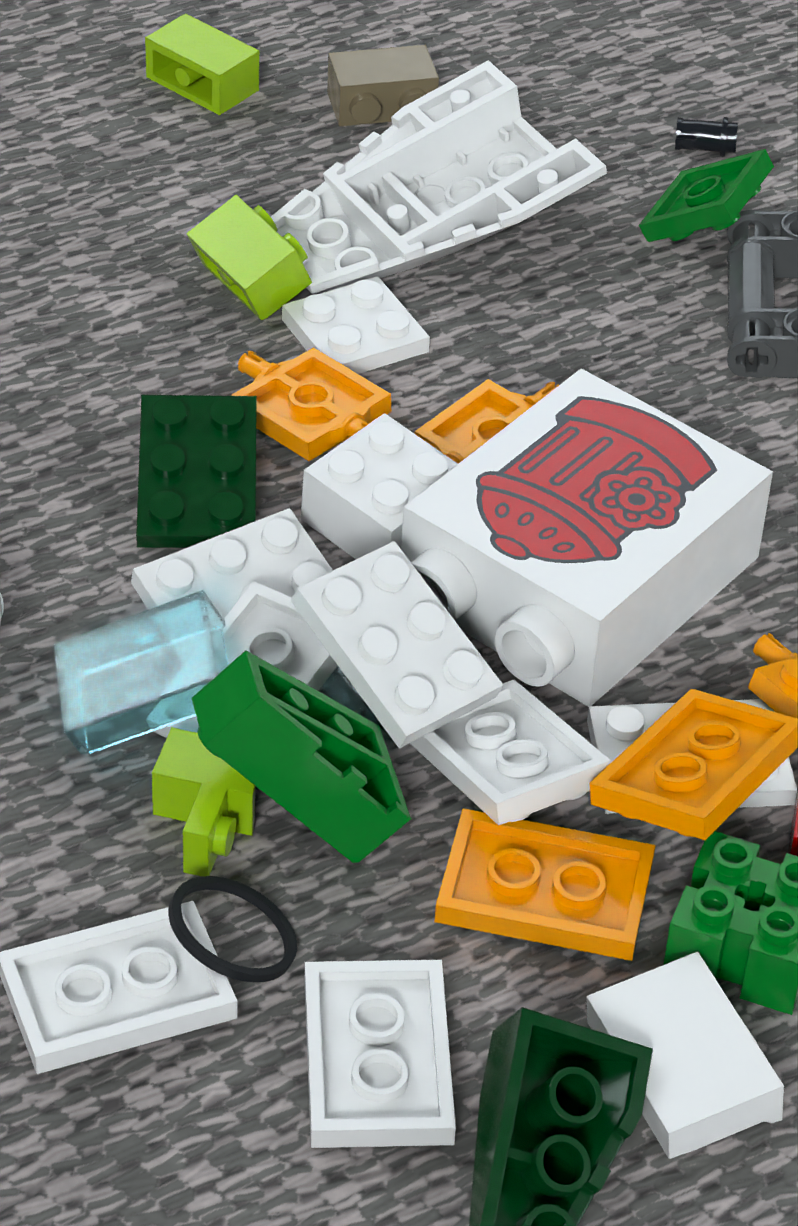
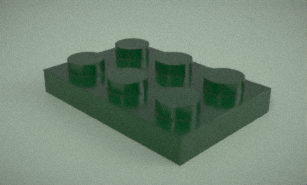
[136,395,257,548]

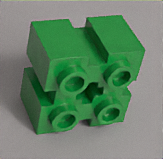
[663,831,798,1015]

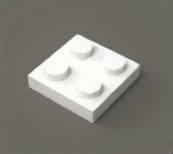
[282,276,430,374]

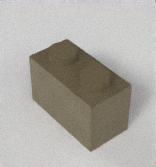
[327,44,439,126]

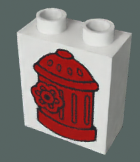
[401,368,773,707]

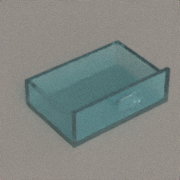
[54,590,228,755]

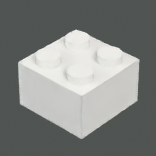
[301,413,458,559]

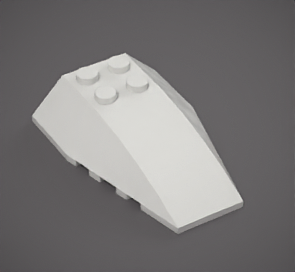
[271,60,607,294]

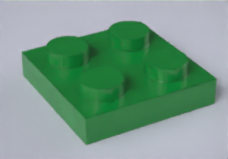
[639,149,774,242]

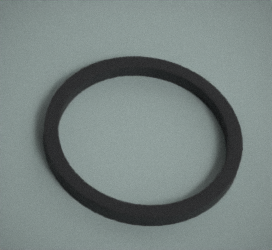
[168,876,297,982]

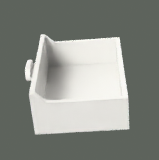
[586,951,784,1159]

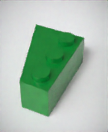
[191,650,411,863]

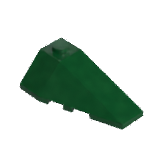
[469,1007,653,1226]

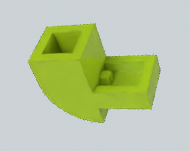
[152,727,255,876]

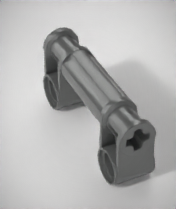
[727,209,798,378]

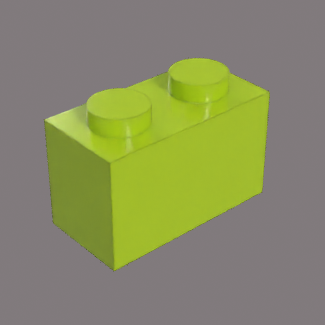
[145,13,260,115]
[186,195,312,320]

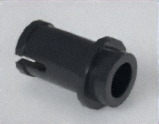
[675,117,738,157]

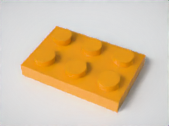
[589,689,798,840]
[434,808,656,961]

